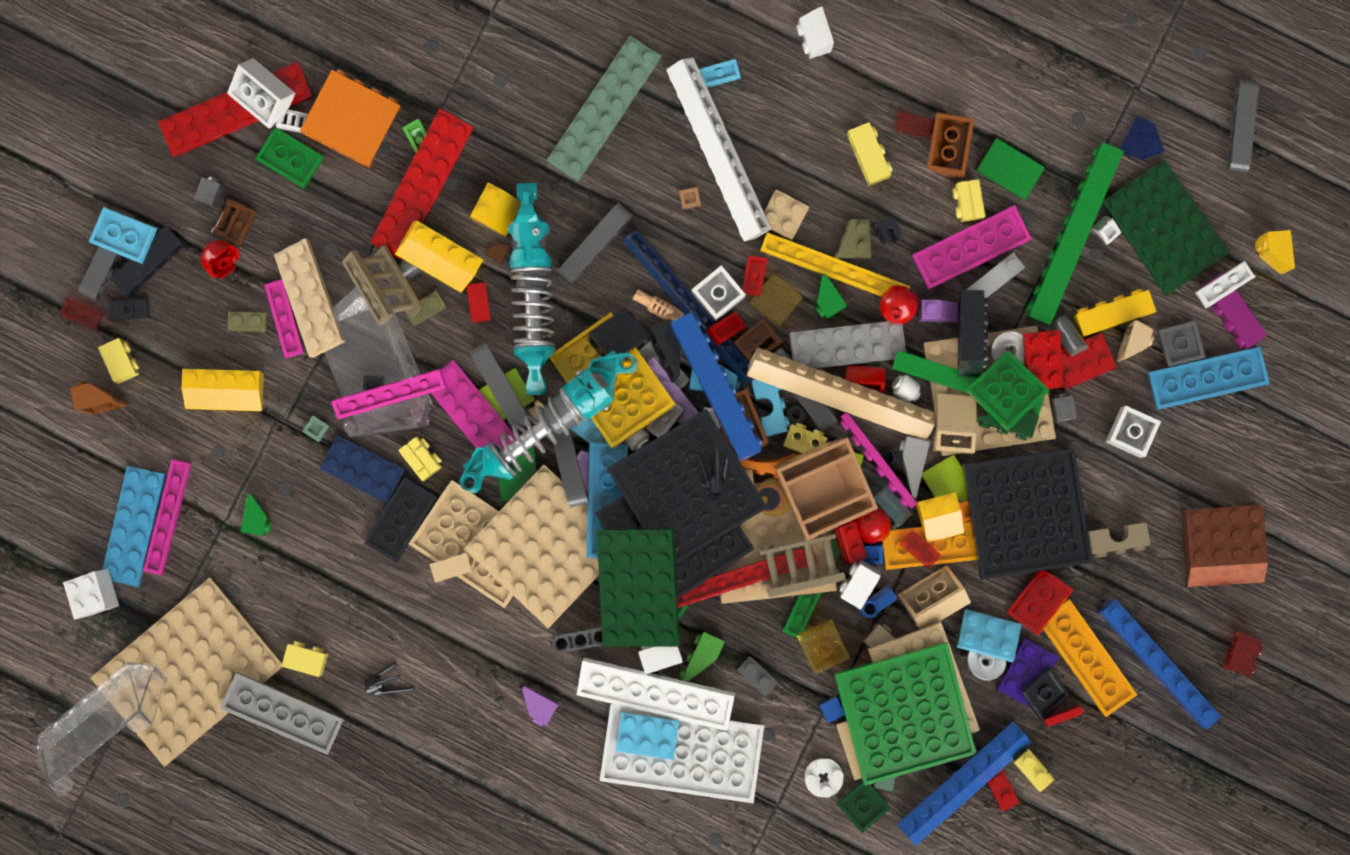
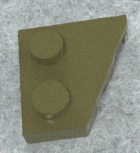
[835,219,871,259]

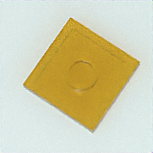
[750,274,803,327]

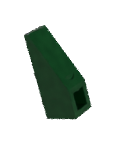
[976,412,1039,441]

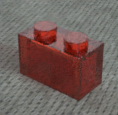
[1223,632,1263,677]

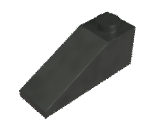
[647,319,680,383]

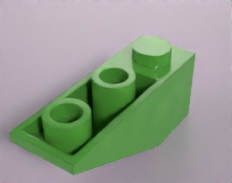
[678,631,725,682]

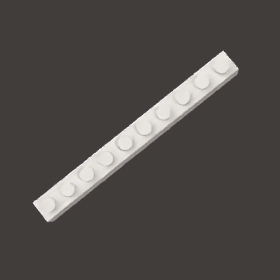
[667,58,771,242]

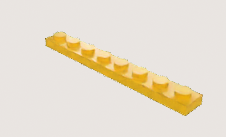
[760,232,910,297]

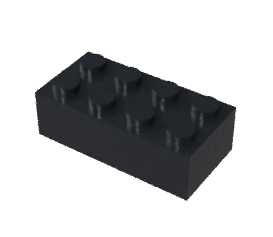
[958,290,988,377]

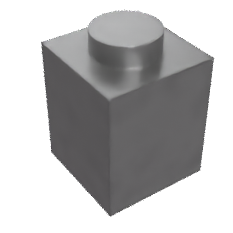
[194,177,224,208]
[1050,393,1077,423]

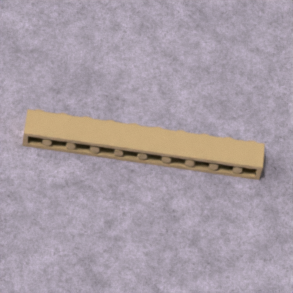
[747,348,936,441]

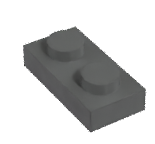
[737,656,778,696]

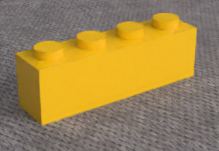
[1073,289,1156,337]

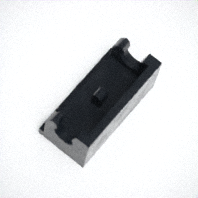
[873,216,902,245]

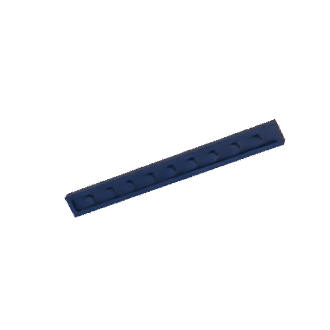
[622,230,754,386]

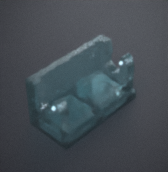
[873,486,912,530]

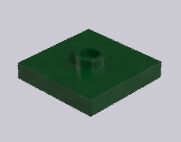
[836,781,891,833]

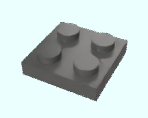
[1157,321,1206,368]

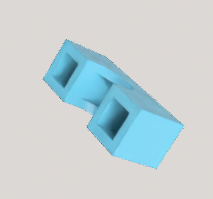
[751,380,790,437]

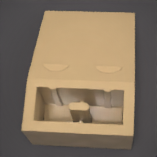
[933,393,976,454]

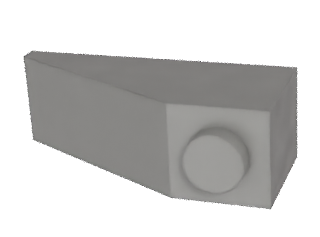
[966,252,1025,297]
[899,436,930,499]

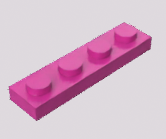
[264,280,304,358]

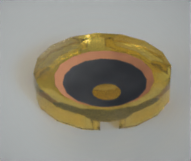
[757,478,791,517]

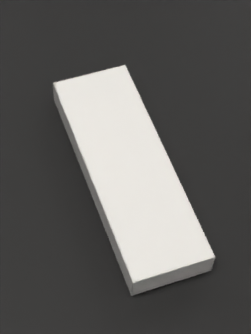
[1195,261,1255,308]

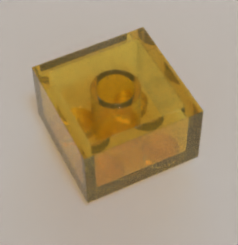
[797,618,850,674]

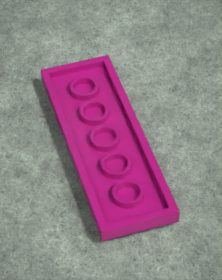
[912,205,1032,290]
[431,360,516,449]

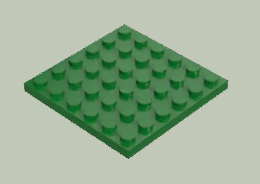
[834,642,977,786]

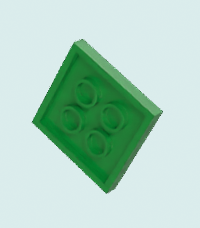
[966,350,1050,431]

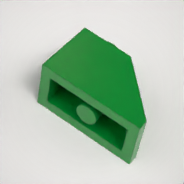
[816,274,847,320]
[240,494,272,536]

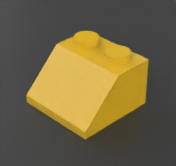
[470,183,521,237]
[1255,230,1295,274]
[916,492,964,543]

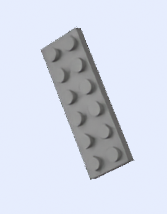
[789,321,906,369]
[220,672,344,755]

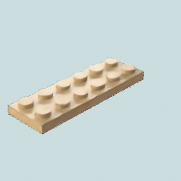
[274,238,345,358]

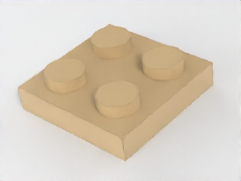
[764,190,809,241]

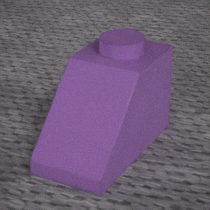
[919,300,958,323]
[522,685,559,726]

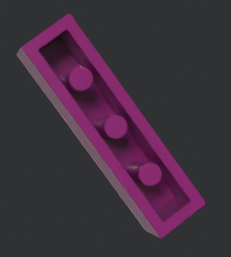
[1200,272,1267,350]

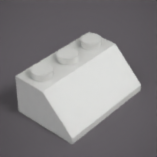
[227,58,295,128]

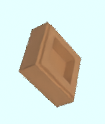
[679,187,701,210]

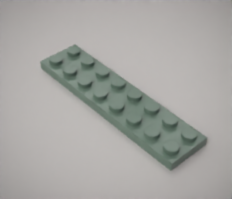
[546,36,662,182]

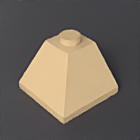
[1116,320,1154,362]

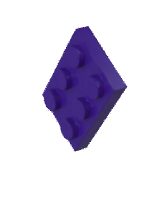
[997,638,1059,708]

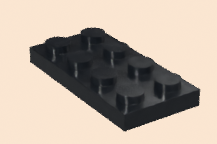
[364,477,438,563]

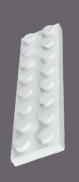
[577,658,735,730]

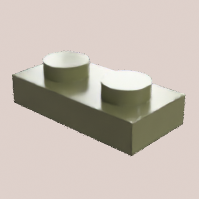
[404,291,447,327]
[227,312,268,332]

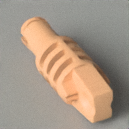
[633,289,684,321]

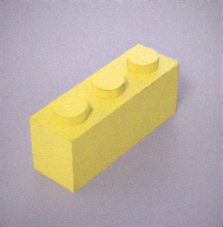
[847,122,892,187]

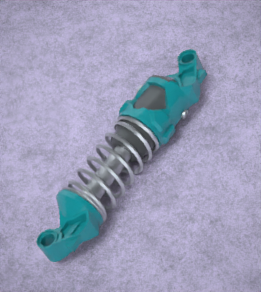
[507,183,556,396]

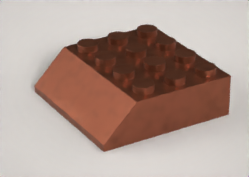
[1181,505,1268,587]

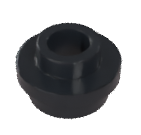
[787,405,806,424]
[882,447,901,467]

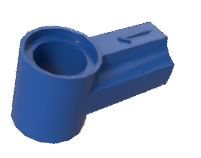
[859,585,897,618]

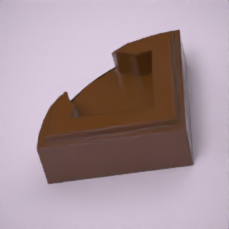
[485,244,510,264]

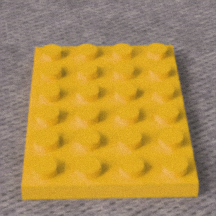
[550,312,676,449]

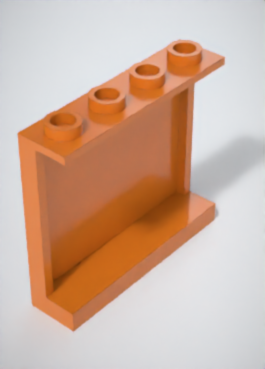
[300,70,401,169]

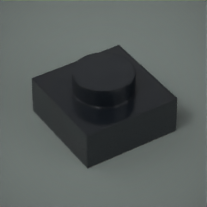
[363,375,384,391]

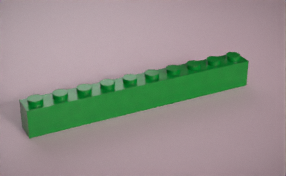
[1025,142,1124,327]

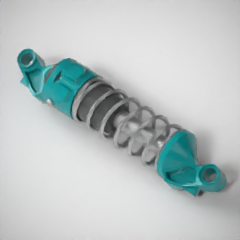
[460,350,638,493]

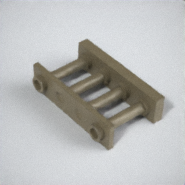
[342,244,423,326]
[758,532,846,597]

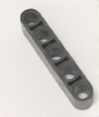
[1227,79,1259,173]
[558,202,633,284]
[78,209,138,301]
[469,342,532,432]
[774,347,838,432]
[551,430,588,508]
[553,627,603,652]

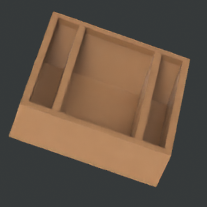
[773,437,878,540]

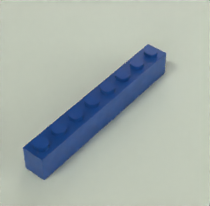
[671,312,763,462]
[1098,599,1221,729]
[897,722,1031,846]

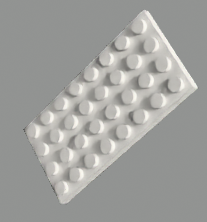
[600,703,764,803]

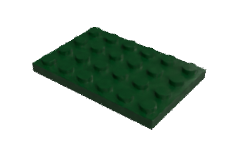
[1102,159,1229,296]
[596,528,680,647]

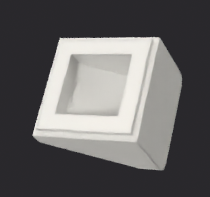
[1092,216,1122,245]

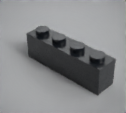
[110,226,185,298]

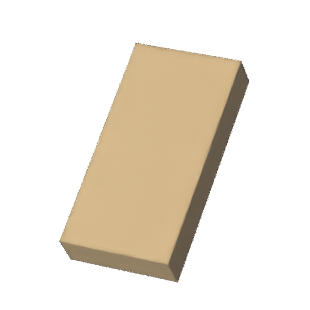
[430,553,473,583]

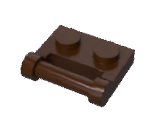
[210,198,258,247]
[734,318,785,362]

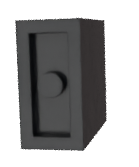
[587,308,649,357]

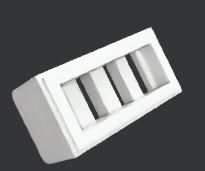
[276,110,308,133]

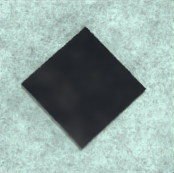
[1019,665,1070,720]

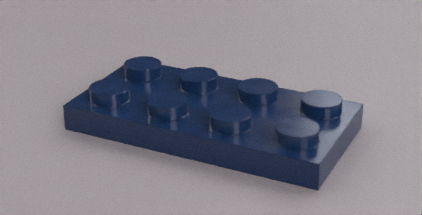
[320,435,406,504]

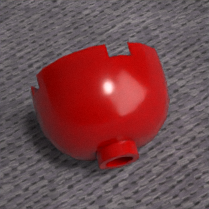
[201,240,240,279]
[880,285,919,325]
[854,506,892,545]

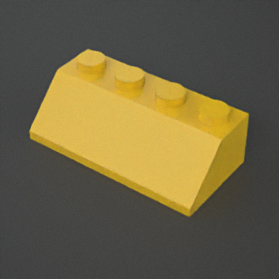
[395,221,483,293]
[182,369,264,411]

